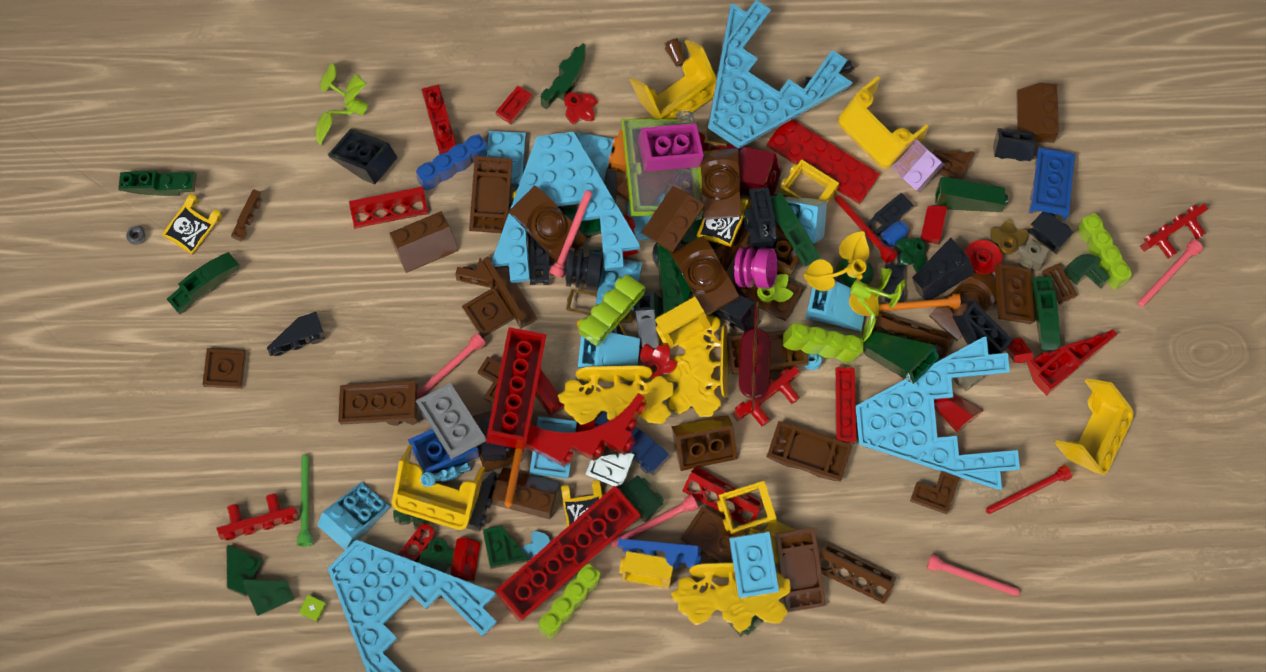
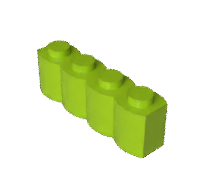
[1078,213,1132,290]
[578,274,645,347]
[783,323,863,363]
[538,564,600,639]

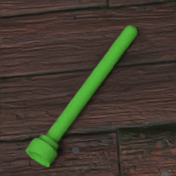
[297,454,313,547]

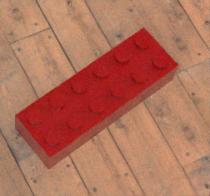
[486,327,547,450]

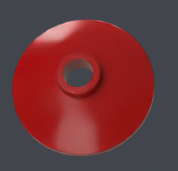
[965,240,1002,275]

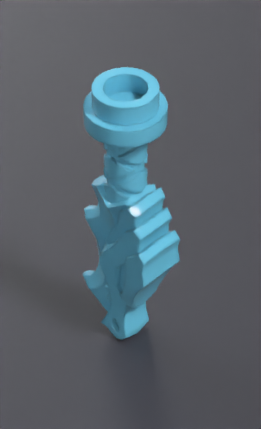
[421,463,470,487]

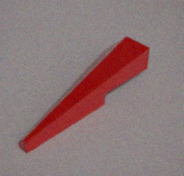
[1026,329,1117,396]
[901,377,983,432]

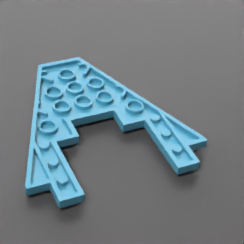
[708,0,852,149]
[491,132,640,283]
[855,337,1020,490]
[328,540,497,672]

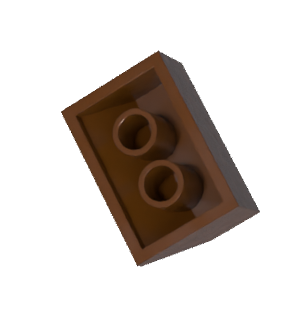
[1017,83,1059,143]
[641,186,704,253]
[389,211,458,273]
[740,224,800,280]
[671,415,737,471]
[492,467,560,519]

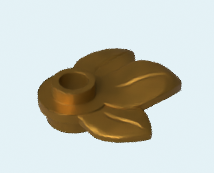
[990,220,1028,255]

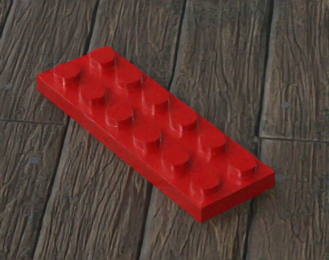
[766,119,880,205]

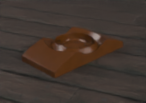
[701,148,742,220]
[469,156,513,234]
[508,185,587,262]
[670,235,740,316]
[929,272,997,341]
[727,330,808,374]
[766,421,853,482]
[775,527,826,612]

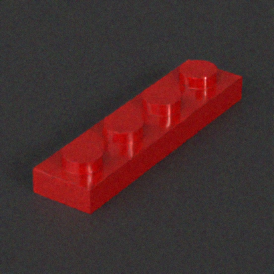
[835,367,856,443]

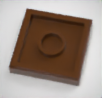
[462,287,515,338]
[202,348,246,389]

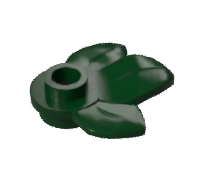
[895,238,927,273]
[419,538,454,573]

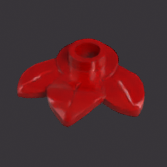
[564,92,598,125]
[640,344,677,379]

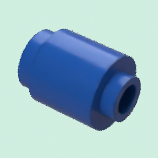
[881,220,909,247]

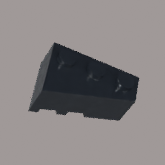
[912,237,974,300]
[711,292,761,333]
[952,301,1013,355]

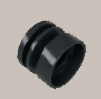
[564,247,603,290]

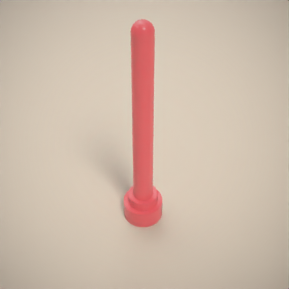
[549,190,592,278]
[1138,239,1203,307]
[417,333,486,400]
[611,495,698,547]
[927,554,1020,596]

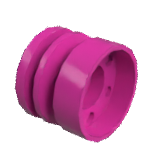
[734,247,777,289]

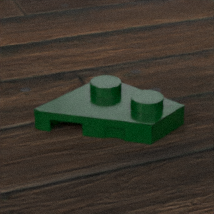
[227,545,263,597]

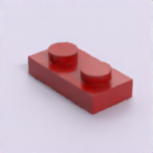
[496,85,533,125]
[1005,337,1033,363]

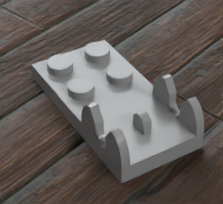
[416,383,486,459]

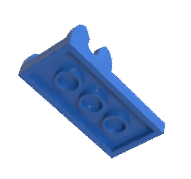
[1028,147,1075,220]
[618,539,702,569]

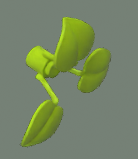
[315,62,368,145]
[849,268,907,342]

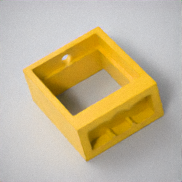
[779,159,839,204]
[655,297,711,349]
[717,481,777,534]
[619,551,673,588]

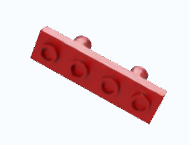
[421,84,456,155]
[1140,203,1208,259]
[733,367,800,427]
[216,493,298,541]

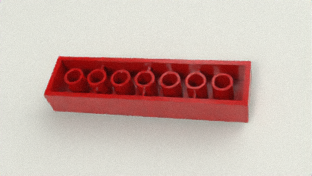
[494,486,641,622]

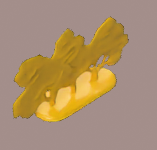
[664,315,729,417]
[558,366,673,425]
[671,563,790,633]

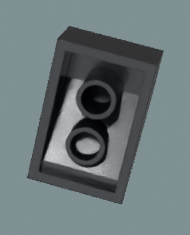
[328,128,398,184]

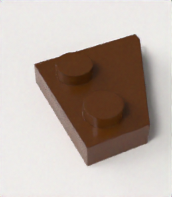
[933,150,975,180]

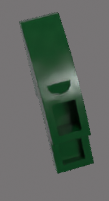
[540,43,586,110]
[118,170,197,196]
[771,193,821,267]
[167,252,240,314]
[1032,276,1061,352]

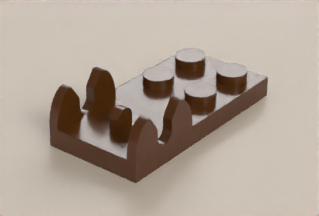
[726,253,803,321]
[338,381,418,426]

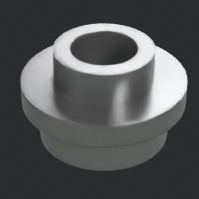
[126,226,146,245]

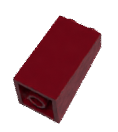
[707,142,782,196]

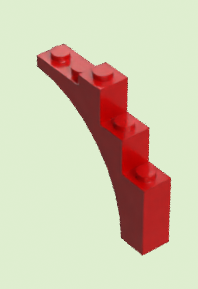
[525,393,647,468]

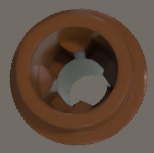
[665,38,685,67]

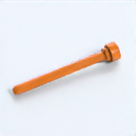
[879,293,961,312]
[504,448,523,508]

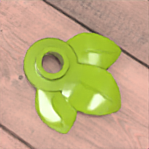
[757,274,793,302]

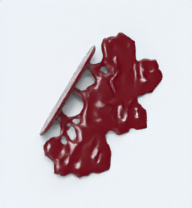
[738,301,771,412]

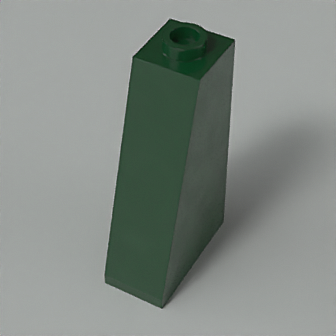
[935,177,1008,212]
[863,331,940,384]

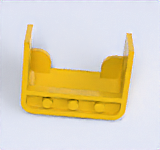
[629,39,717,122]
[838,76,929,169]
[1054,378,1134,475]
[392,444,485,530]

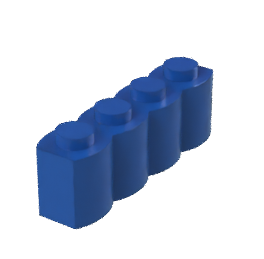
[416,134,487,191]

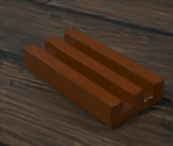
[1042,263,1077,305]

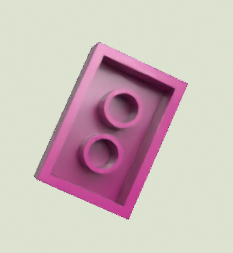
[638,123,704,172]

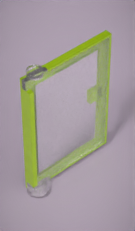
[621,111,703,220]

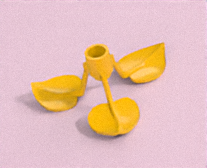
[804,231,879,317]

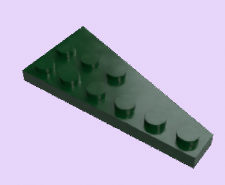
[657,216,704,315]

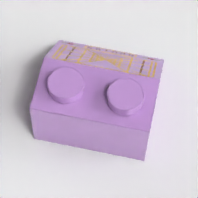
[892,140,945,192]

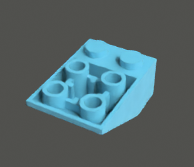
[770,196,827,243]
[805,281,864,331]
[578,333,640,370]
[317,482,390,550]

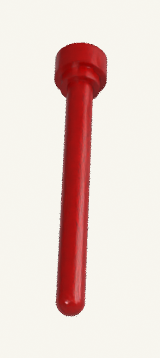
[835,195,897,263]
[986,464,1072,514]

